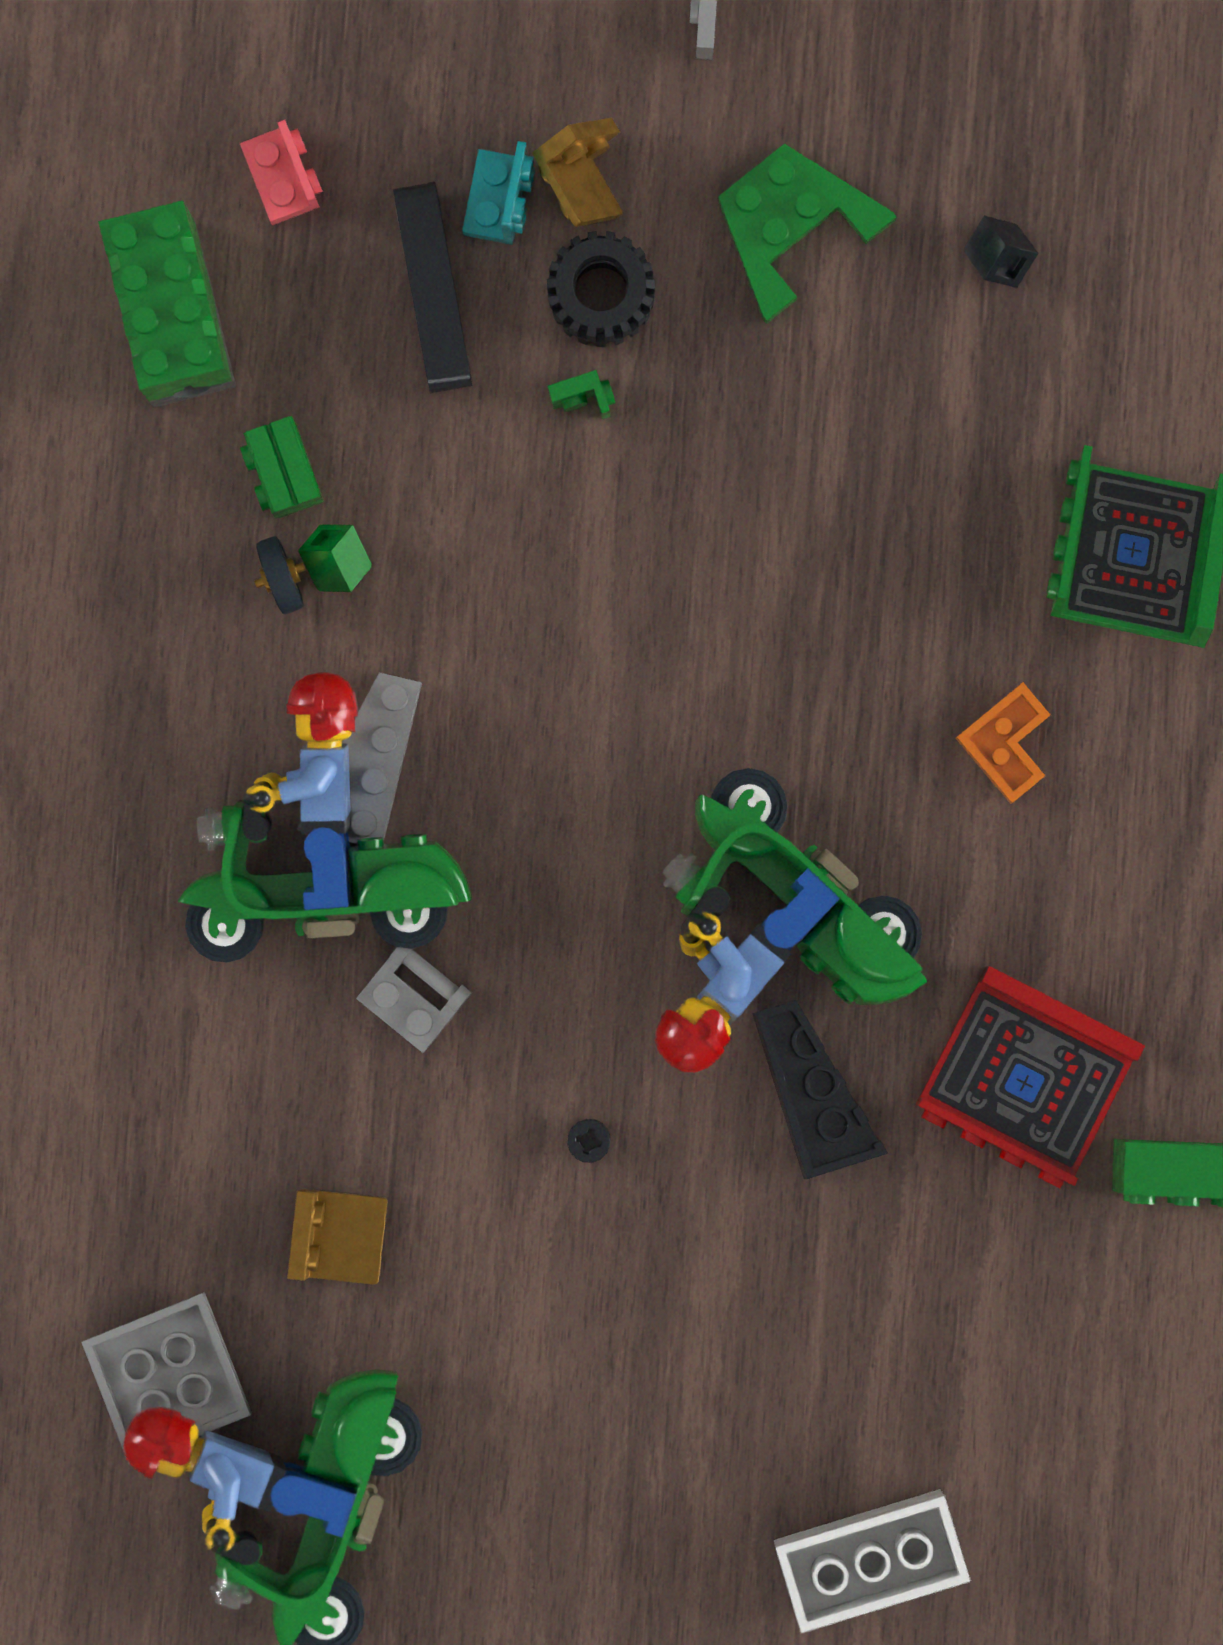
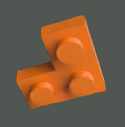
[956,682,1051,804]

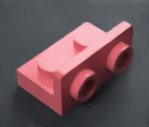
[240,120,323,225]

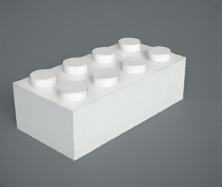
[774,1489,970,1633]

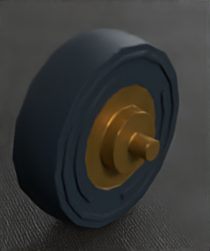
[254,536,306,614]

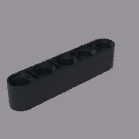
[393,182,472,394]

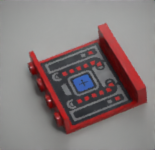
[916,966,1145,1189]

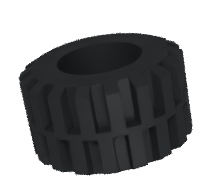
[547,231,655,347]

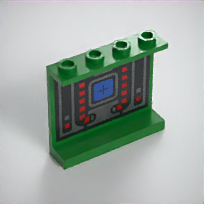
[1046,445,1223,648]

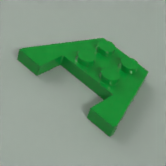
[718,143,897,324]

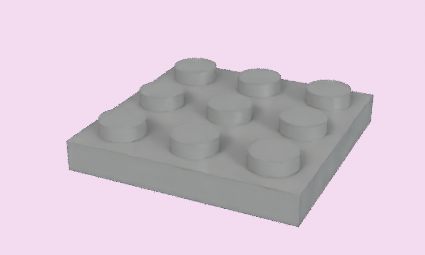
[81,1292,252,1464]

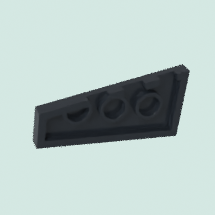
[752,1000,888,1179]

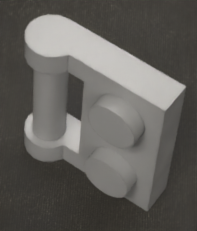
[356,947,472,1053]

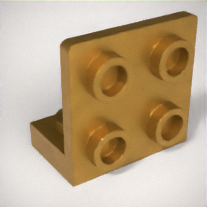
[532,118,623,227]
[287,1189,388,1285]

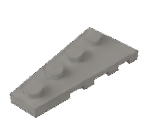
[297,672,422,844]

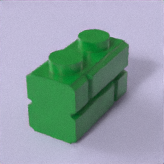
[240,416,324,519]

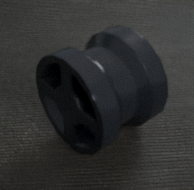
[567,1119,611,1163]

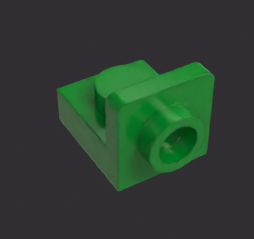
[547,370,616,420]

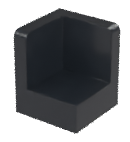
[964,215,1038,288]

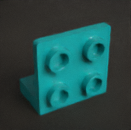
[462,141,535,245]

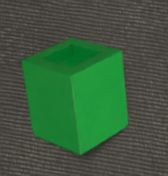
[298,524,372,592]

